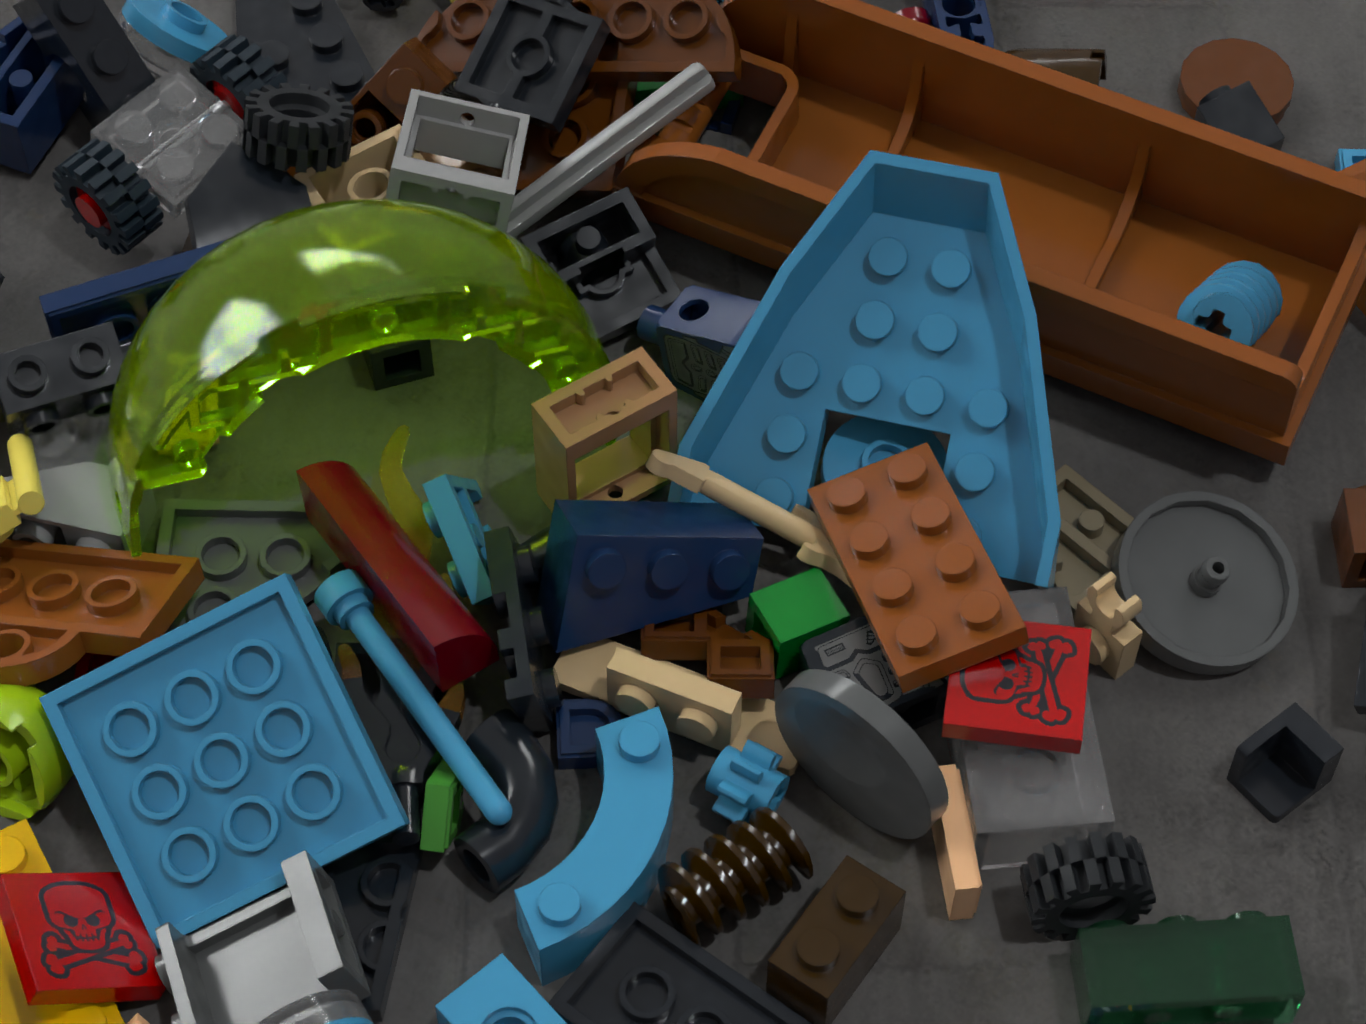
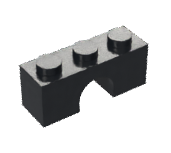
[13,0,180,152]

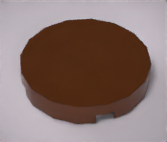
[1177,38,1294,124]

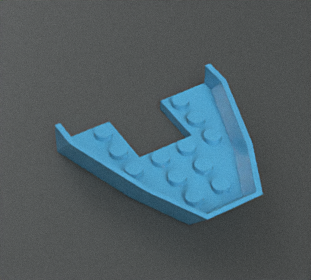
[667,150,1061,588]

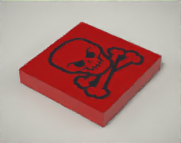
[941,621,1092,754]
[0,872,166,1006]

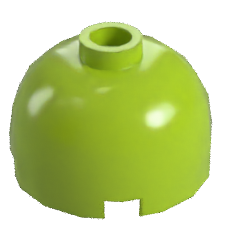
[0,684,74,820]

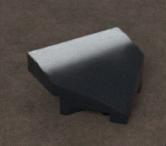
[184,141,319,251]

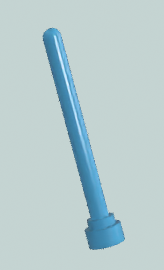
[314,569,513,826]

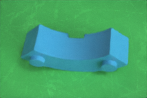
[514,706,674,986]

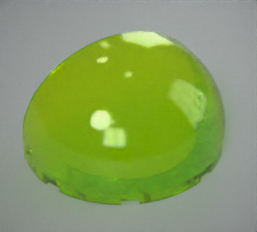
[107,198,616,557]

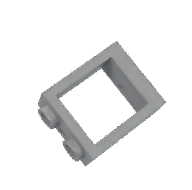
[381,88,530,246]

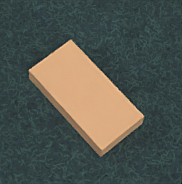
[931,764,982,921]

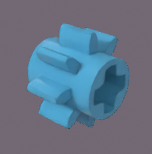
[705,739,790,823]

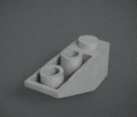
[4,461,158,552]

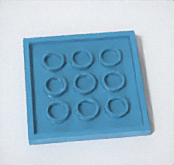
[39,573,410,950]

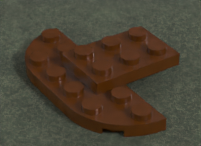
[417,0,742,200]

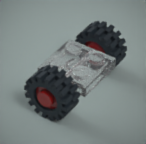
[52,34,288,255]

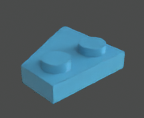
[422,474,494,605]

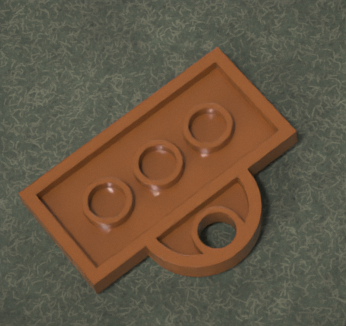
[0,539,205,686]

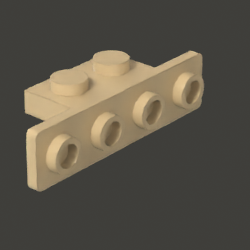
[554,639,799,776]

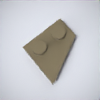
[1054,463,1134,624]

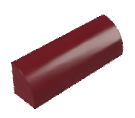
[296,461,499,693]

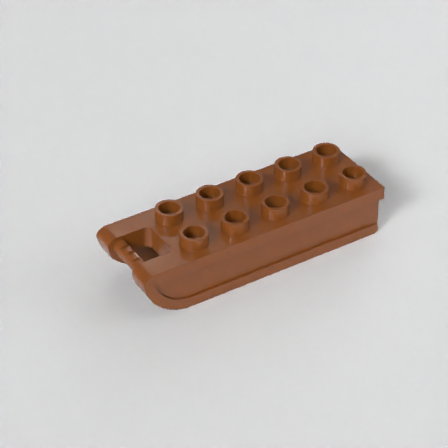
[611,0,1366,466]

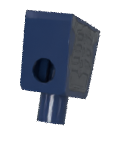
[637,285,761,402]

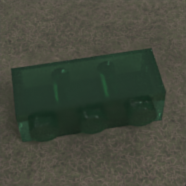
[1070,911,1305,1024]

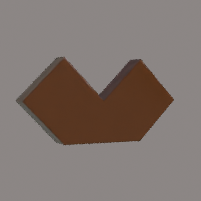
[641,608,775,699]

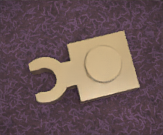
[1072,572,1143,680]

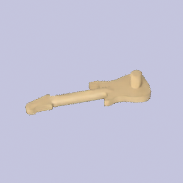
[645,449,851,587]

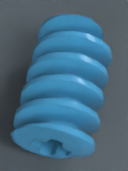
[1177,260,1283,347]

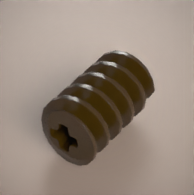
[657,806,813,946]

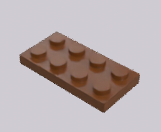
[807,442,1029,693]

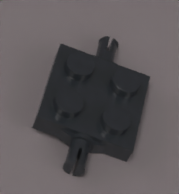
[453,0,611,133]

